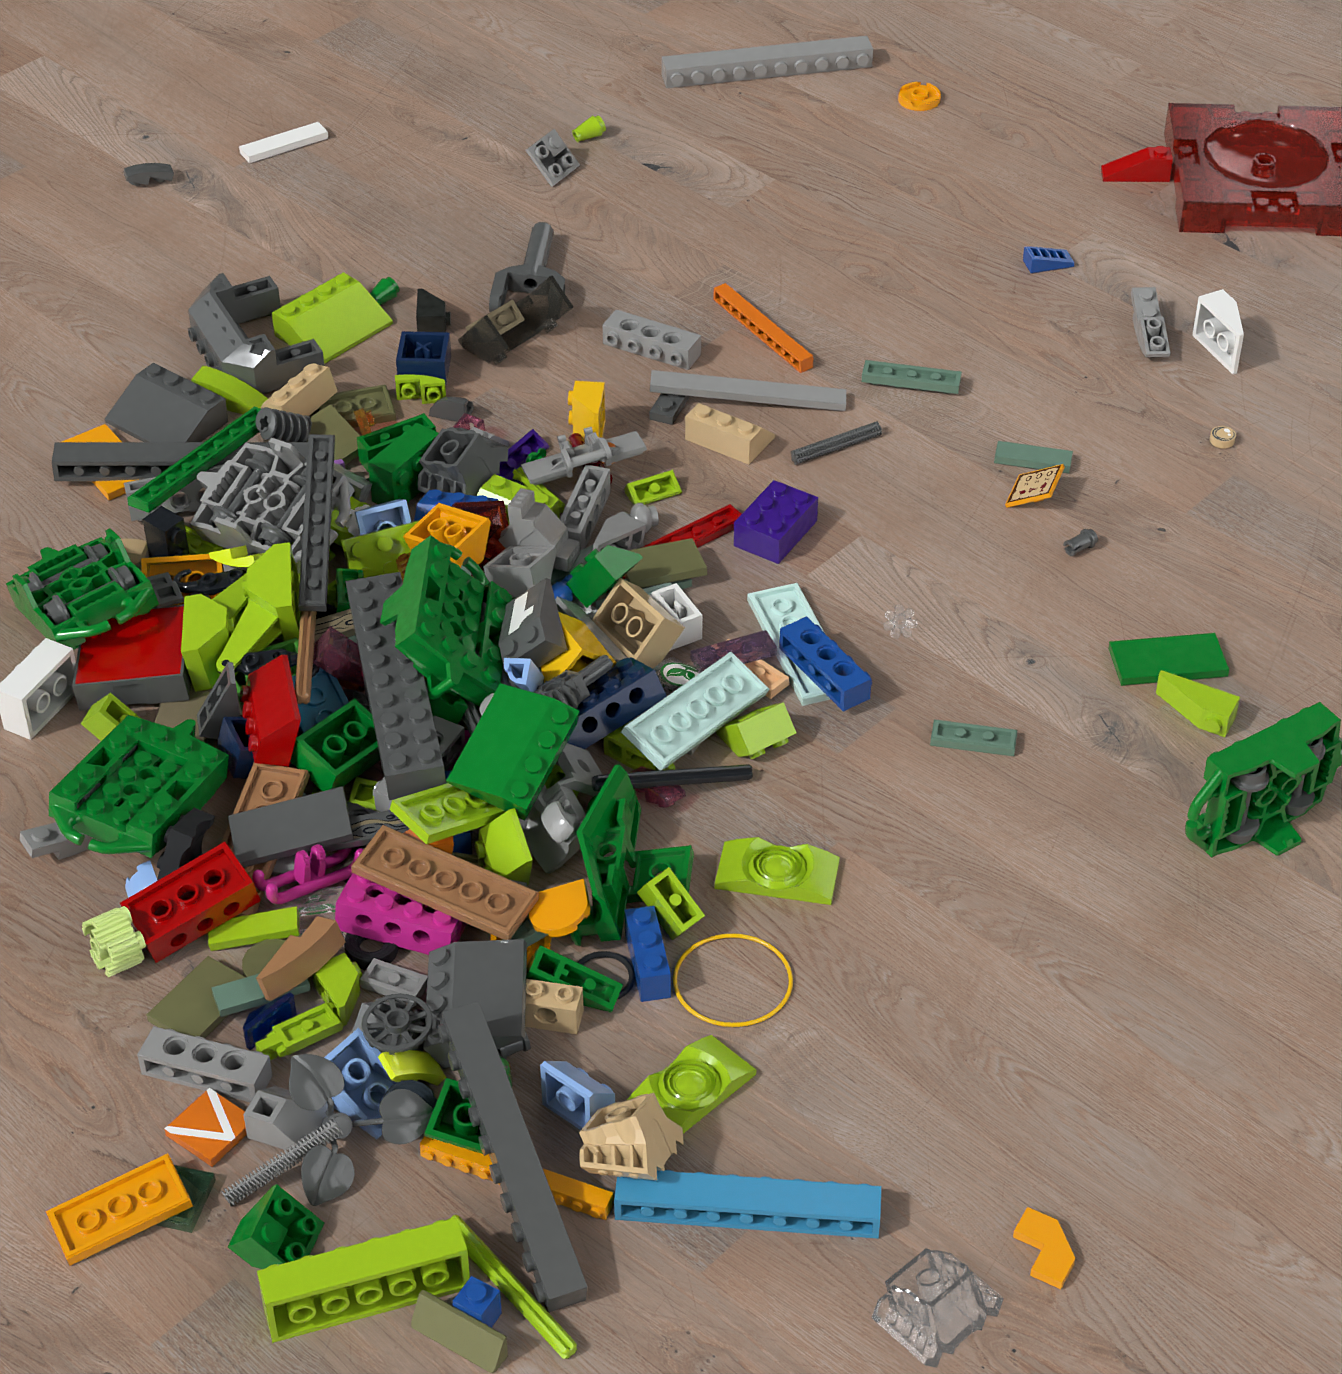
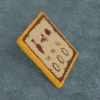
[1005,464,1065,508]

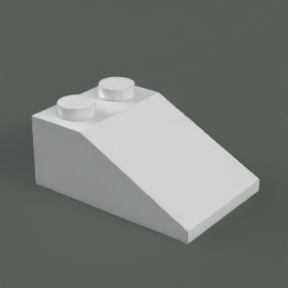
[1192,289,1244,374]

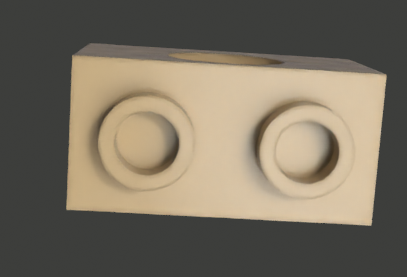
[525,979,584,1035]

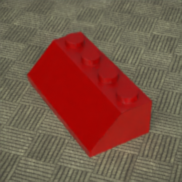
[240,655,301,767]

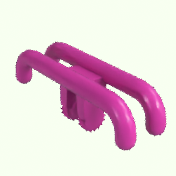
[252,844,364,905]

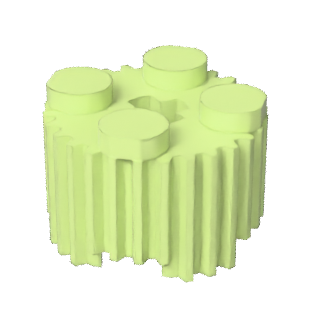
[82,906,146,978]

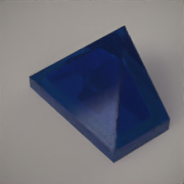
[243,992,297,1050]

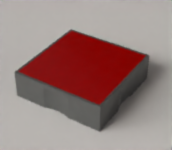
[72,604,192,711]

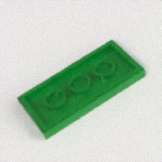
[1108,633,1229,686]

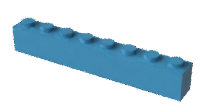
[614,1170,882,1239]

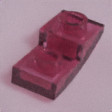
[629,766,686,808]

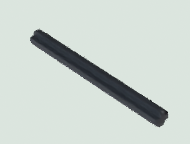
[592,764,753,791]

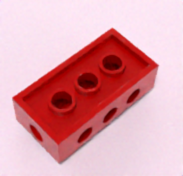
[120,842,261,963]

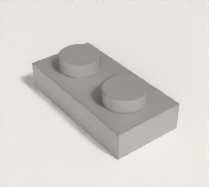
[360,958,428,1006]

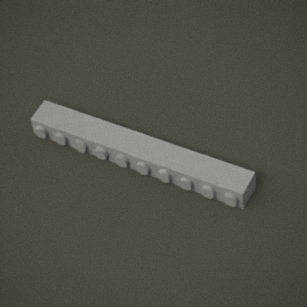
[662,36,873,88]

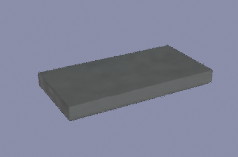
[228,786,354,868]

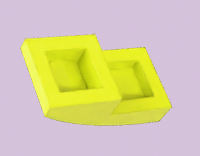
[209,545,264,567]
[378,1050,446,1086]

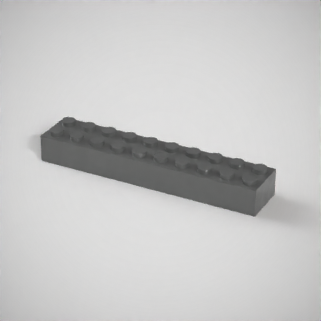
[346,572,446,800]

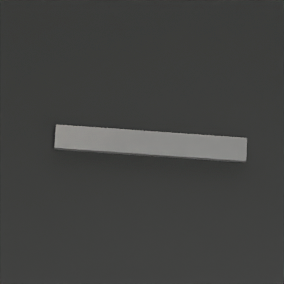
[650,370,846,411]

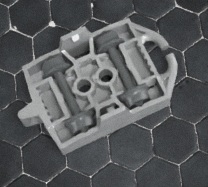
[190,438,355,574]

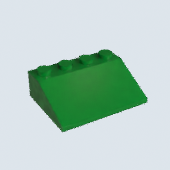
[446,683,579,821]

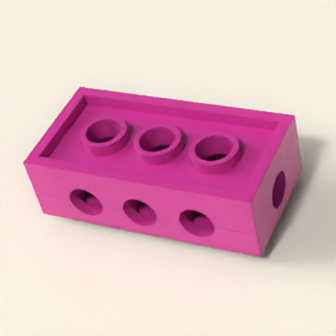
[335,873,467,955]

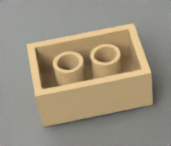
[592,578,685,671]

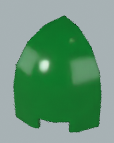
[428,692,468,724]

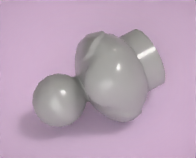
[616,503,659,533]

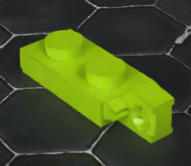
[255,1003,343,1060]

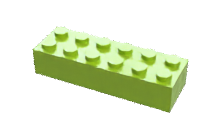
[257,1217,470,1343]

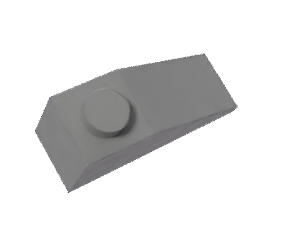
[593,512,646,552]

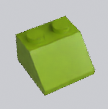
[716,702,796,759]
[475,808,533,885]

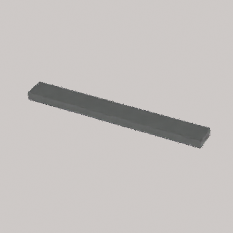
[298,434,335,612]

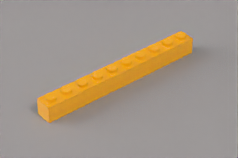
[419,1136,614,1220]

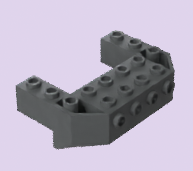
[188,273,324,394]

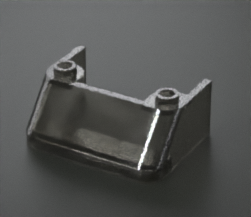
[458,275,574,365]

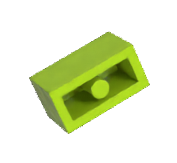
[637,867,705,941]

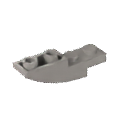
[1131,287,1170,357]
[20,804,118,860]

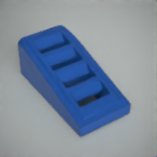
[1023,246,1074,273]

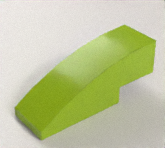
[191,365,268,414]

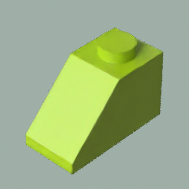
[81,692,140,741]
[313,952,362,1027]

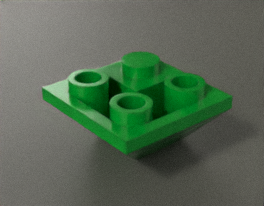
[228,1184,325,1269]

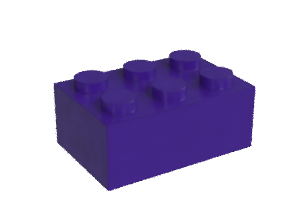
[734,480,818,564]

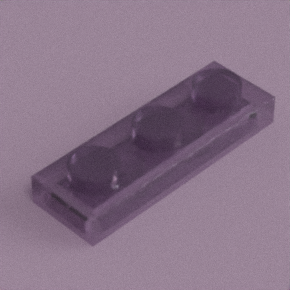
[690,630,777,674]

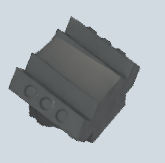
[417,427,508,496]

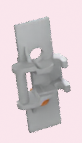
[521,427,647,485]

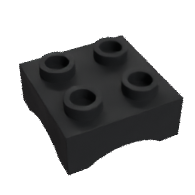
[157,808,215,880]

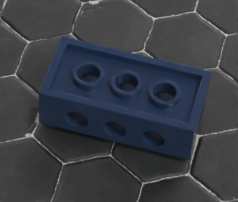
[567,657,667,749]

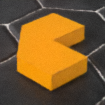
[1013,1207,1075,1289]

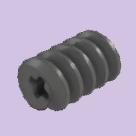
[256,407,312,442]

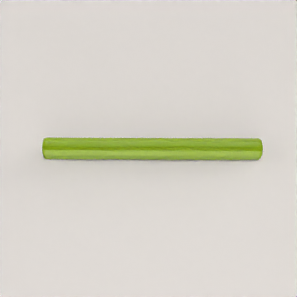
[447,1215,577,1359]

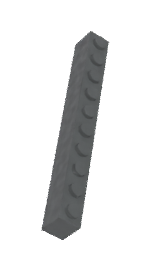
[52,442,308,481]
[438,1001,588,1313]

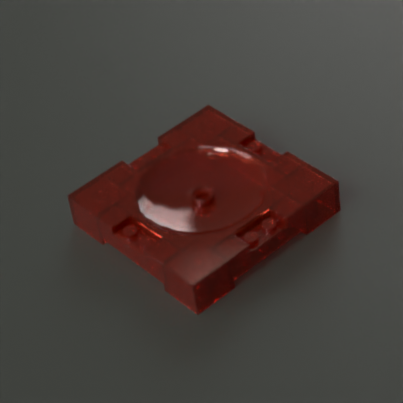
[1164,103,1342,236]

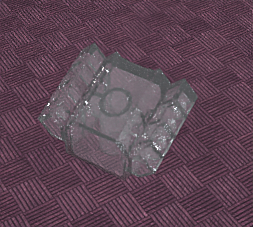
[871,1248,1004,1368]

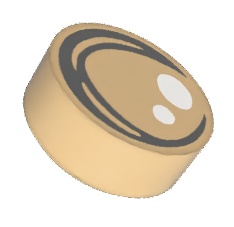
[1210,426,1236,449]

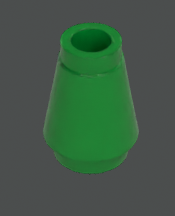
[370,277,400,305]

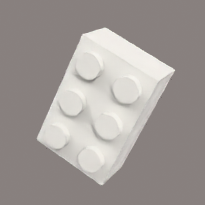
[0,638,76,740]

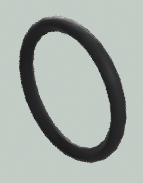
[577,951,635,1000]

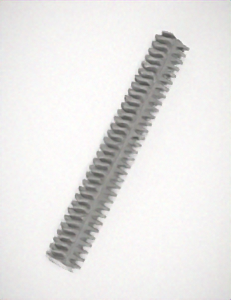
[221,1118,343,1207]

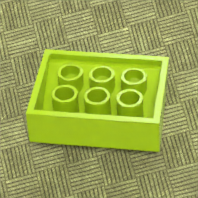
[272,272,393,364]

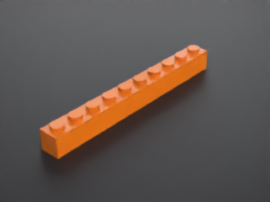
[713,283,814,373]

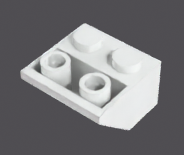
[650,583,702,651]

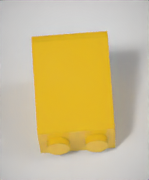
[541,612,617,683]

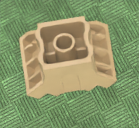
[579,1093,684,1180]

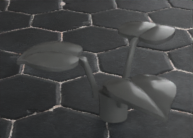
[289,1054,433,1206]

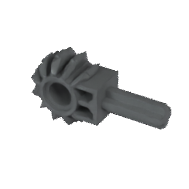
[534,655,613,709]

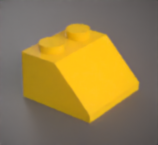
[568,381,606,441]

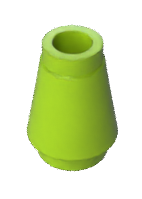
[572,115,606,142]

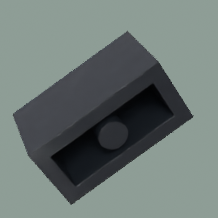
[142,506,190,558]

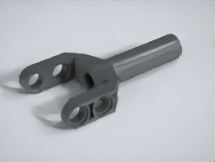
[489,222,565,318]

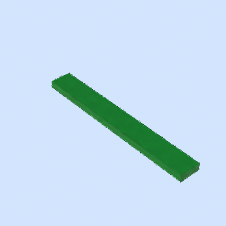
[127,406,261,513]

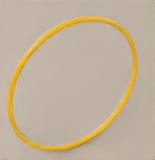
[673,933,793,1027]

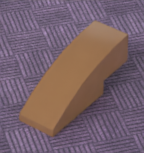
[256,916,345,1001]

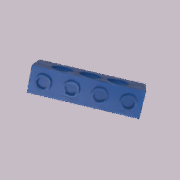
[779,616,872,712]

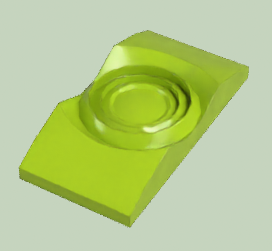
[714,837,840,905]
[626,1035,757,1134]

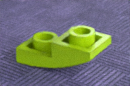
[395,374,446,404]

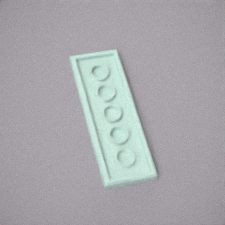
[747,583,830,706]
[621,652,769,771]

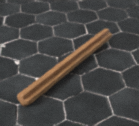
[295,611,317,705]

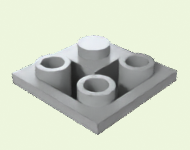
[525,129,580,187]
[243,1086,328,1151]

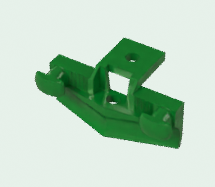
[569,764,694,946]

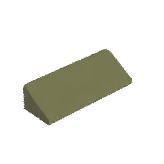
[411,1290,508,1373]

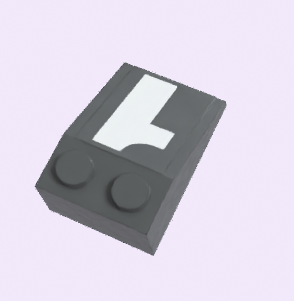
[499,578,568,668]

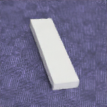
[239,122,328,163]

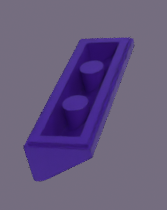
[496,429,550,480]

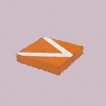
[164,1088,247,1167]

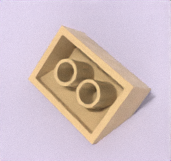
[261,363,338,416]
[685,403,775,464]

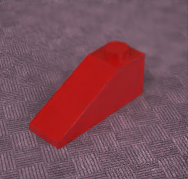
[1101,146,1173,182]

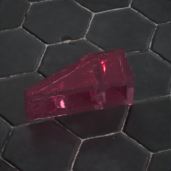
[313,626,364,686]

